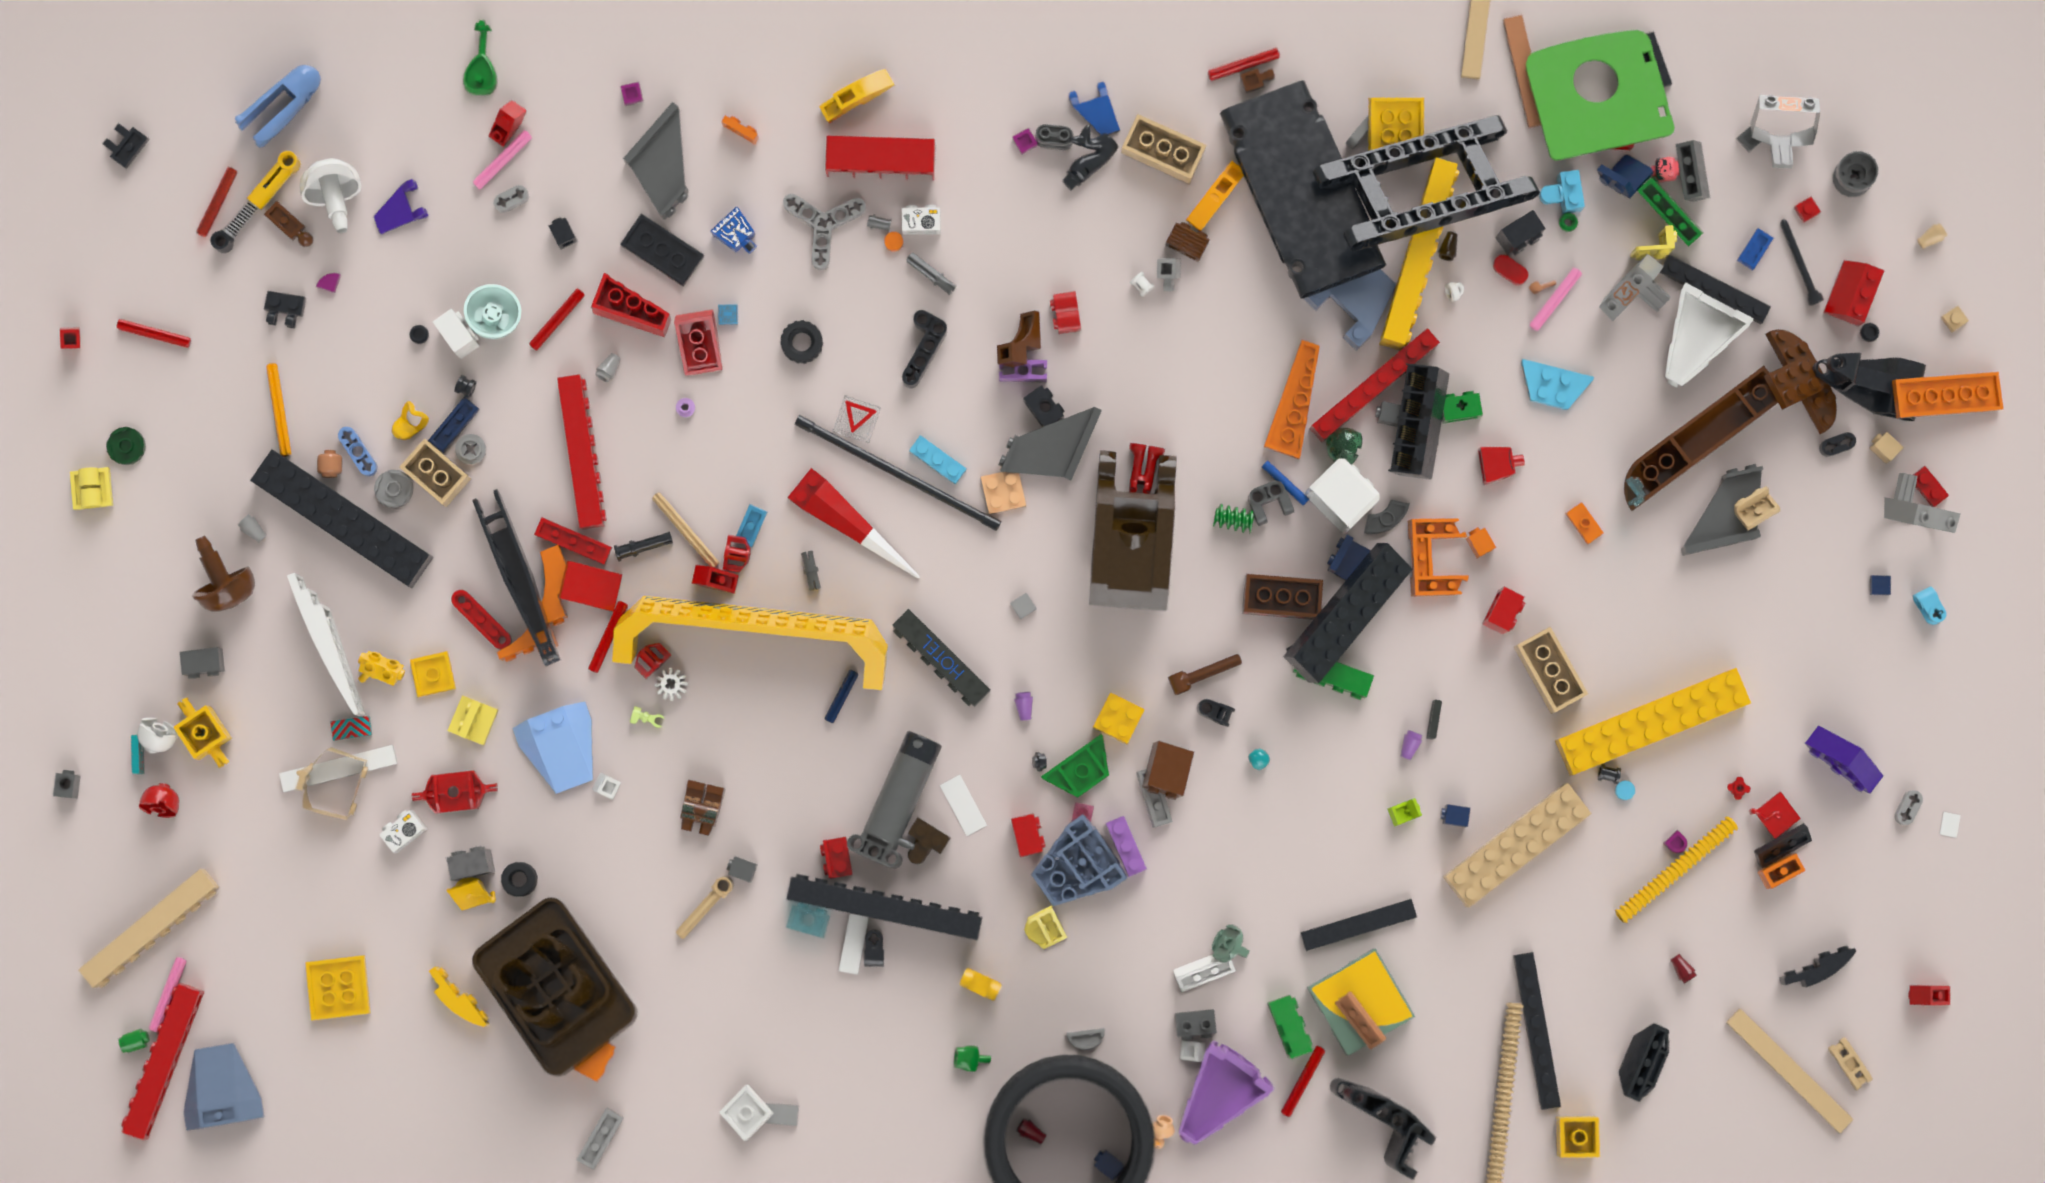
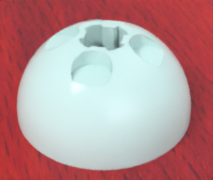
[464,284,521,339]

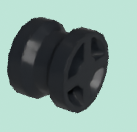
[454,375,477,398]

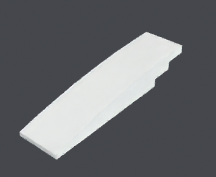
[287,573,366,717]

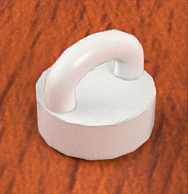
[1445,282,1464,302]

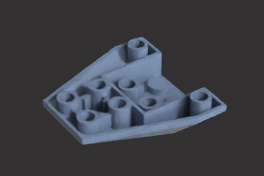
[184,1043,264,1131]

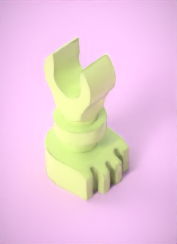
[629,706,664,728]

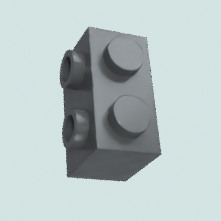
[1175,1009,1217,1040]

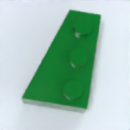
[1267,995,1313,1059]

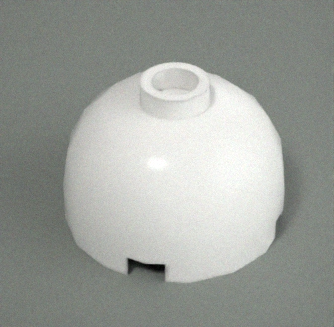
[137,718,178,754]

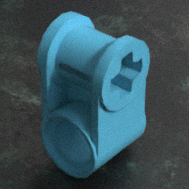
[1913,586,1947,625]

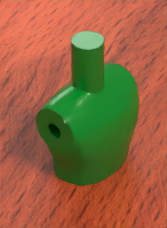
[954,1045,991,1072]

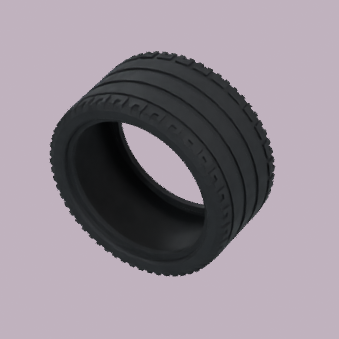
[984,1055,1155,1183]

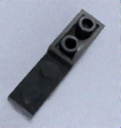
[1779,945,1856,987]

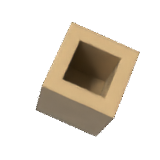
[1869,432,1904,464]

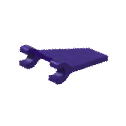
[373,179,429,234]

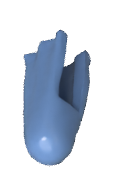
[235,65,321,148]

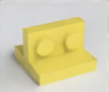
[447,695,499,745]

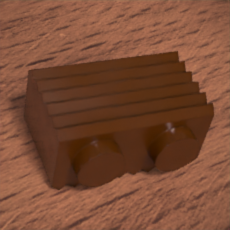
[1165,222,1210,262]

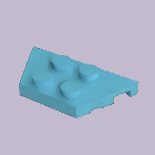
[1521,359,1594,410]

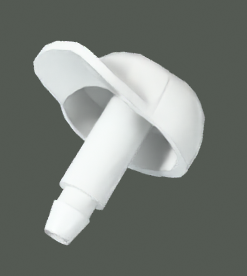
[300,158,362,233]

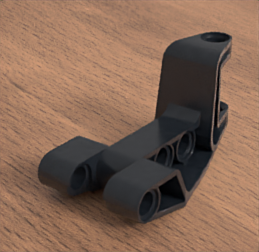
[1812,353,1926,421]
[1330,1078,1437,1180]

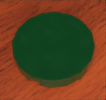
[106,427,146,465]

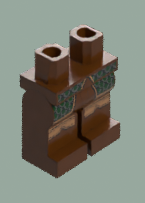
[680,780,726,836]

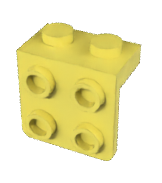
[1630,225,1677,261]

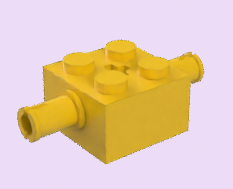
[173,697,232,768]

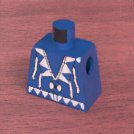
[710,206,757,254]

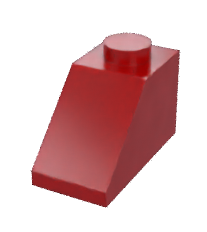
[691,565,739,594]
[1908,985,1950,1005]

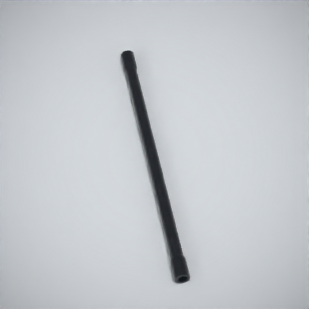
[794,415,1002,531]

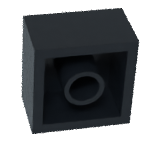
[1496,210,1546,256]

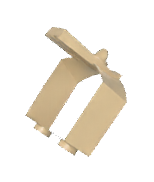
[296,747,368,820]

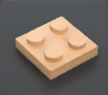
[981,472,1026,515]

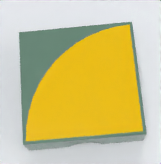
[1306,948,1415,1056]

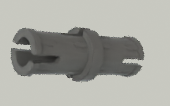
[801,551,821,591]

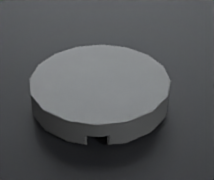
[374,469,413,508]

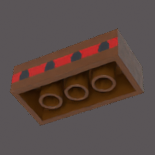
[1242,574,1323,620]

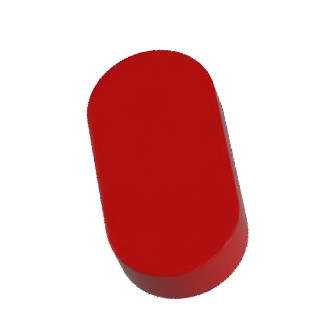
[1493,255,1528,285]

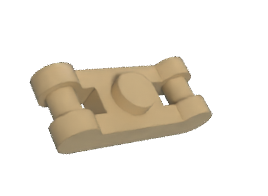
[1828,1037,1873,1090]

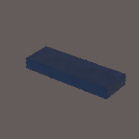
[428,397,480,453]

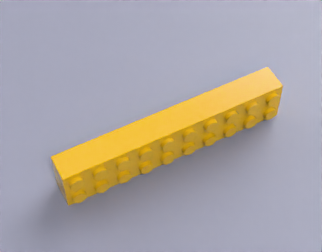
[1379,157,1459,351]
[1555,668,1751,776]

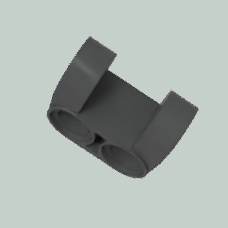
[1248,481,1294,526]

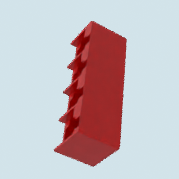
[825,135,936,180]

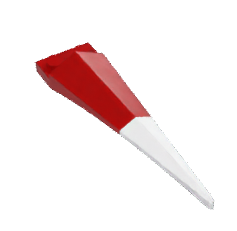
[787,468,919,578]

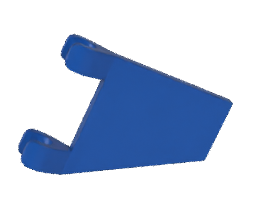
[1068,82,1120,135]

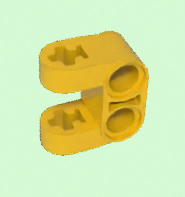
[959,968,1001,1001]

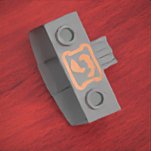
[1750,95,1820,169]
[1599,254,1670,321]

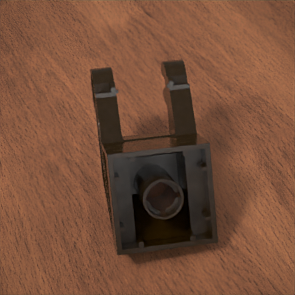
[1089,450,1177,611]

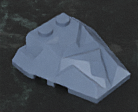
[1031,814,1128,906]

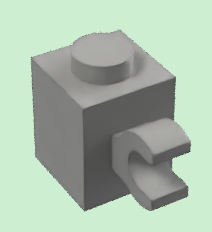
[1157,258,1181,292]

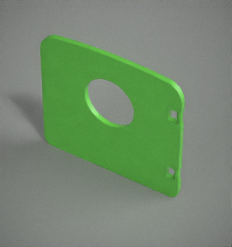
[1525,30,1675,160]

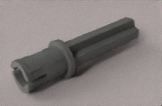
[906,253,957,295]

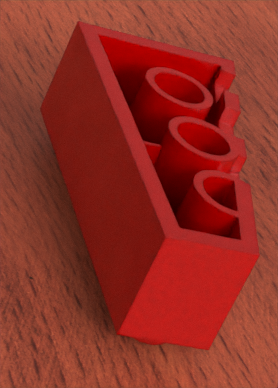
[591,272,671,338]

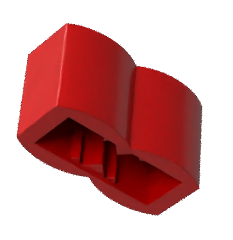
[1050,291,1081,334]

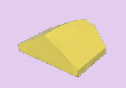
[1024,906,1067,949]

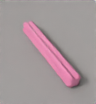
[473,131,532,189]
[1530,268,1582,331]
[149,957,186,1032]

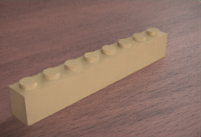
[78,869,219,988]

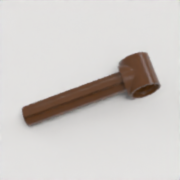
[1168,654,1242,695]

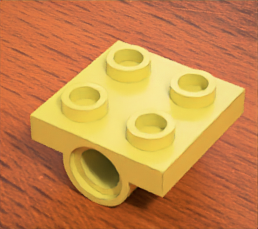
[70,467,113,510]

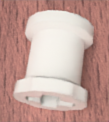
[1129,272,1154,297]

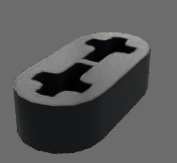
[1819,432,1856,457]

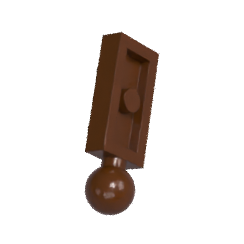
[264,201,313,247]

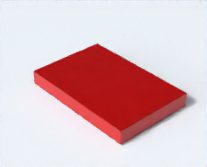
[558,561,623,612]

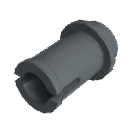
[867,214,892,231]

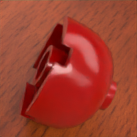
[139,783,179,818]

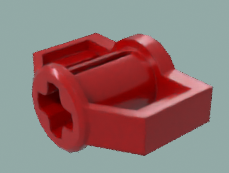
[723,535,751,572]
[634,643,671,679]

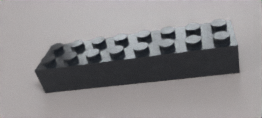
[1283,543,1413,683]

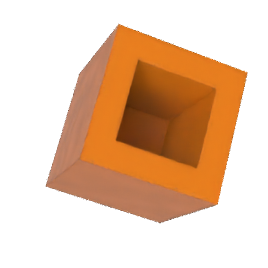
[1466,527,1496,559]

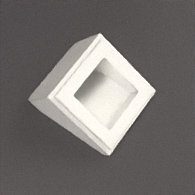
[592,773,621,800]
[1180,1040,1205,1062]

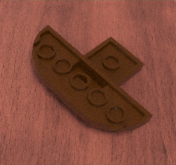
[1764,329,1837,434]

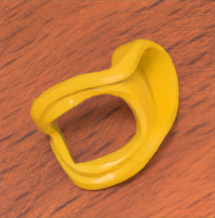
[391,401,429,440]

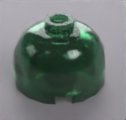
[1326,428,1363,465]

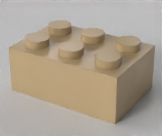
[399,438,471,507]

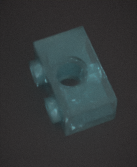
[786,903,831,938]

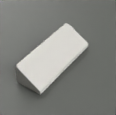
[1173,955,1235,992]

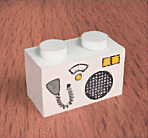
[902,205,941,235]
[379,810,427,853]

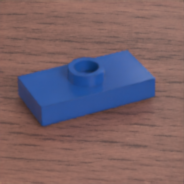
[1737,228,1774,270]

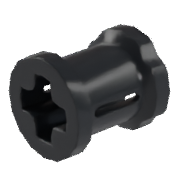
[1598,764,1621,784]

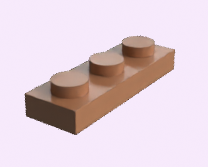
[1335,991,1387,1050]

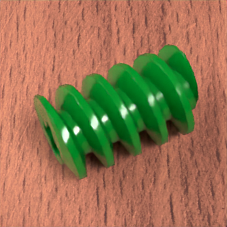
[1212,504,1254,534]

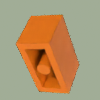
[1757,853,1806,889]

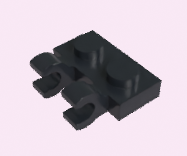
[103,123,149,169]
[264,291,306,329]

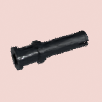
[614,531,673,562]

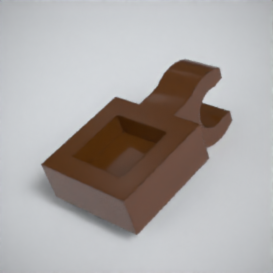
[1240,68,1275,93]

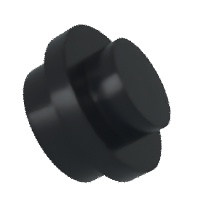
[1860,323,1880,342]
[409,325,429,344]
[1032,752,1047,772]

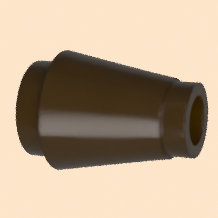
[1438,231,1458,261]

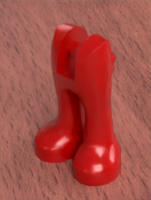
[1129,443,1165,494]

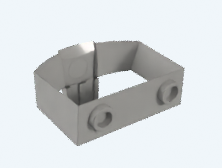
[1884,473,1961,533]

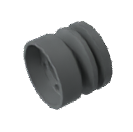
[1833,151,1878,197]

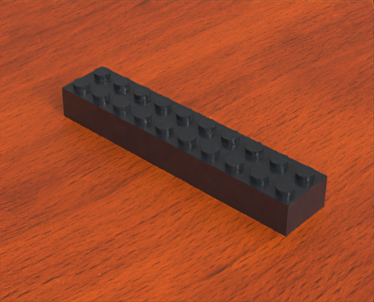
[250,449,434,589]
[786,874,983,940]

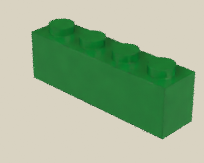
[1637,177,1704,247]
[1293,662,1374,700]

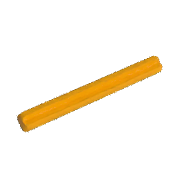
[266,363,291,456]

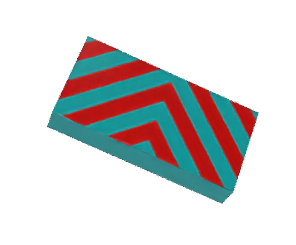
[330,716,372,741]

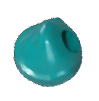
[1248,748,1270,770]

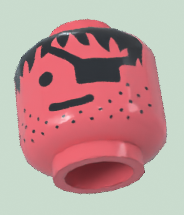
[1651,157,1680,182]

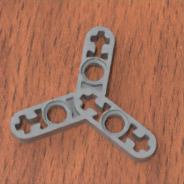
[783,194,866,270]

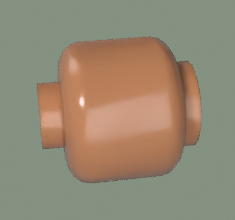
[317,450,342,478]

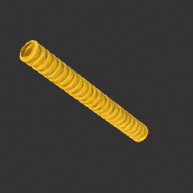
[1615,816,1738,923]

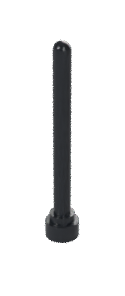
[1780,219,1824,306]

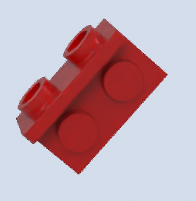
[820,837,853,879]

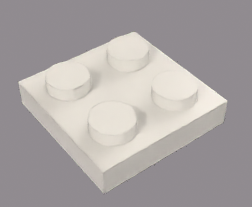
[719,1085,774,1141]

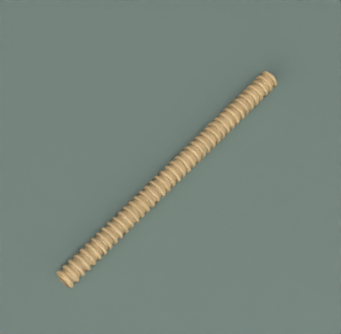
[1486,1002,1523,1183]

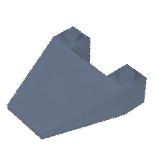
[1304,269,1396,351]

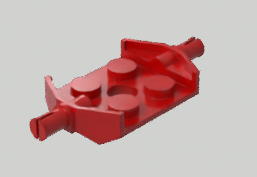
[412,770,498,814]

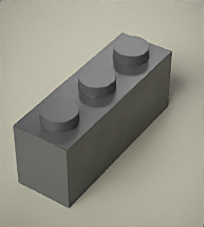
[1675,140,1710,202]

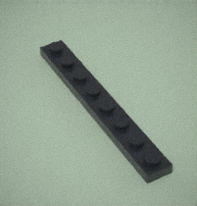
[1513,952,1561,1110]

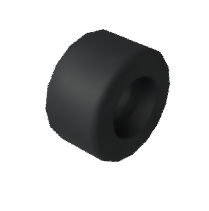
[501,862,538,897]

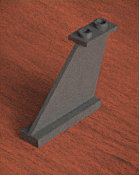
[623,102,689,220]
[998,407,1102,480]
[1681,464,1763,556]

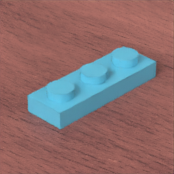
[909,435,967,485]

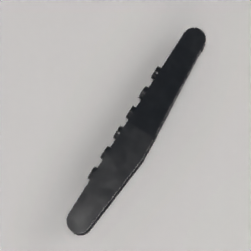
[472,489,561,666]

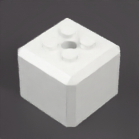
[1305,459,1379,535]

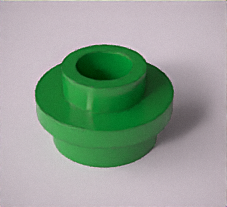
[1559,213,1578,232]

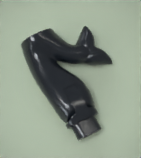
[1062,125,1119,191]

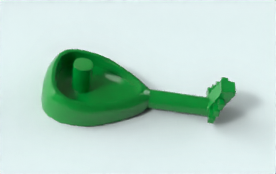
[463,20,497,96]

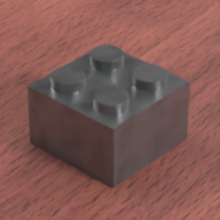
[446,846,495,881]

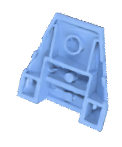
[512,701,593,794]

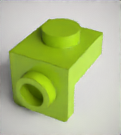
[1387,798,1422,827]

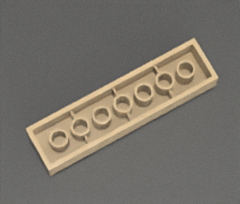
[1443,783,1592,908]

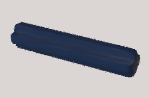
[824,670,858,723]

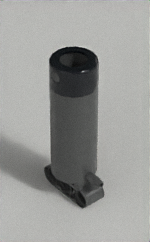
[847,731,942,869]

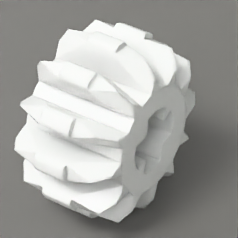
[655,668,688,701]

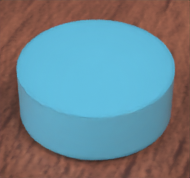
[1615,781,1635,800]

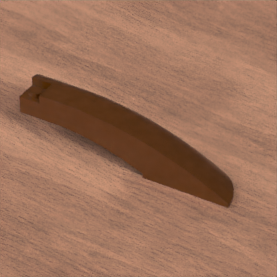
[1624,366,1778,511]

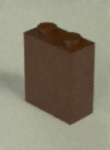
[1142,741,1194,800]

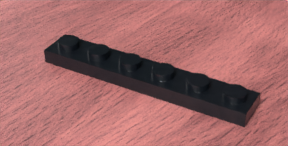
[1659,255,1771,324]

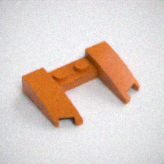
[1408,518,1469,597]

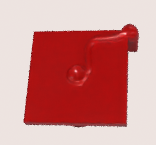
[1749,792,1801,839]

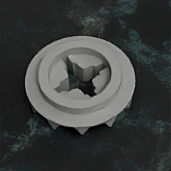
[455,434,486,465]

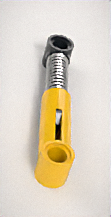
[210,151,301,253]

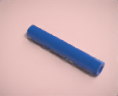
[1262,460,1309,506]

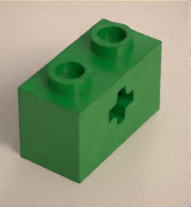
[1442,391,1483,424]

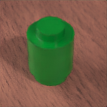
[118,1028,150,1053]

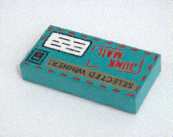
[131,735,145,775]

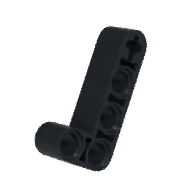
[902,310,947,388]

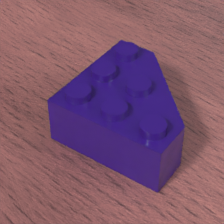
[1805,725,1884,794]

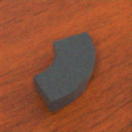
[1364,500,1410,534]

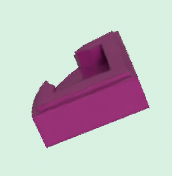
[316,273,341,293]

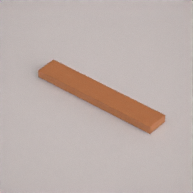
[1503,15,1541,128]

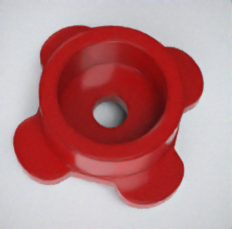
[1727,777,1751,800]

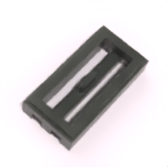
[1426,700,1442,740]

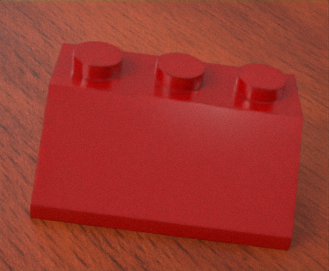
[1823,260,1885,327]

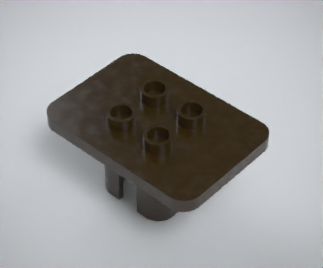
[472,897,638,1077]

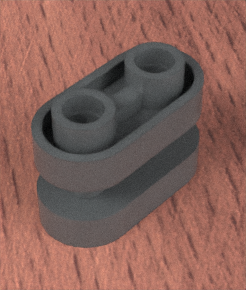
[1036,124,1074,150]

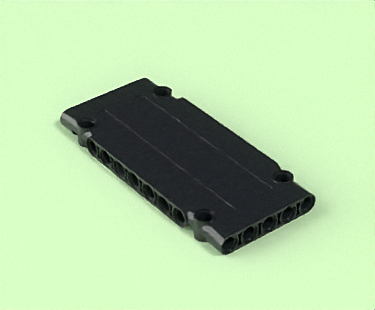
[1220,80,1386,299]

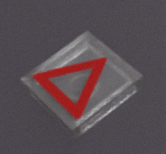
[833,395,881,444]

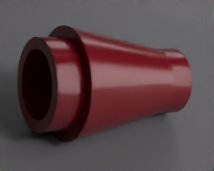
[1670,954,1697,984]
[1016,1118,1046,1145]

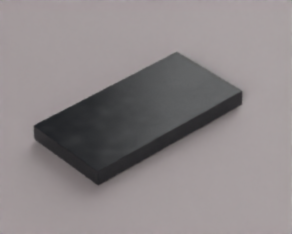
[620,213,704,287]

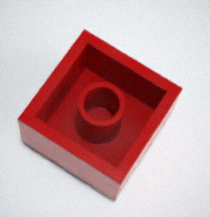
[1482,586,1525,635]
[1011,813,1046,857]

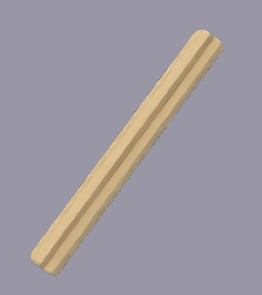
[652,492,719,568]

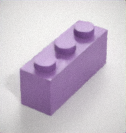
[1106,816,1147,877]

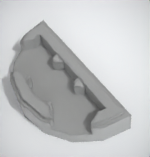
[1066,1028,1105,1050]

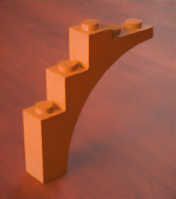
[497,545,568,662]

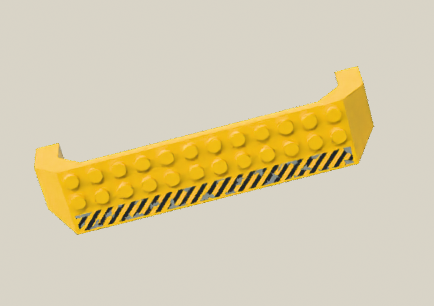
[612,596,888,690]

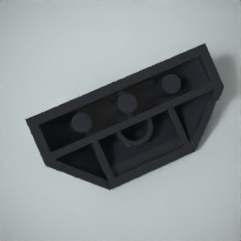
[1618,1023,1669,1102]

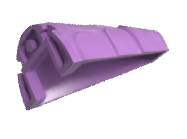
[1178,1041,1274,1145]

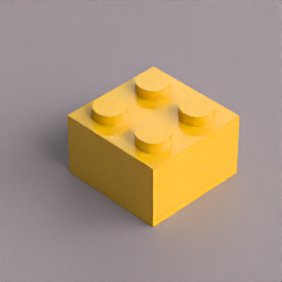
[1093,692,1145,745]
[1556,1116,1600,1158]

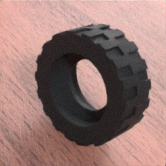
[780,320,823,364]

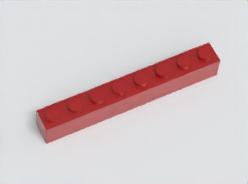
[1310,328,1440,443]
[557,374,607,530]
[121,983,205,1140]

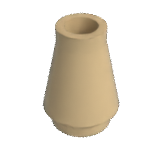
[1917,223,1947,249]

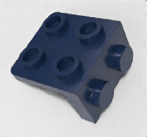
[1597,154,1653,199]
[1327,534,1371,580]

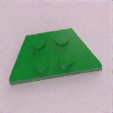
[1041,734,1109,798]

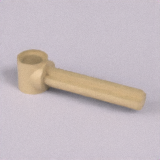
[676,876,734,939]

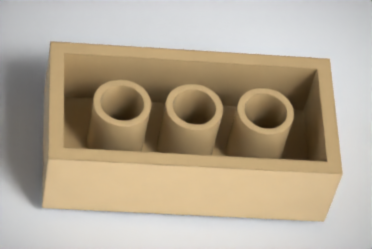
[1121,114,1207,184]
[1514,627,1588,714]

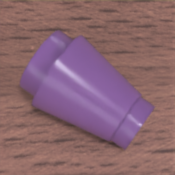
[1014,692,1033,720]
[1400,730,1423,760]

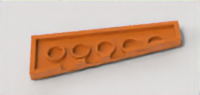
[1264,340,1320,459]

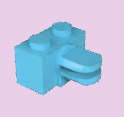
[1539,170,1585,214]

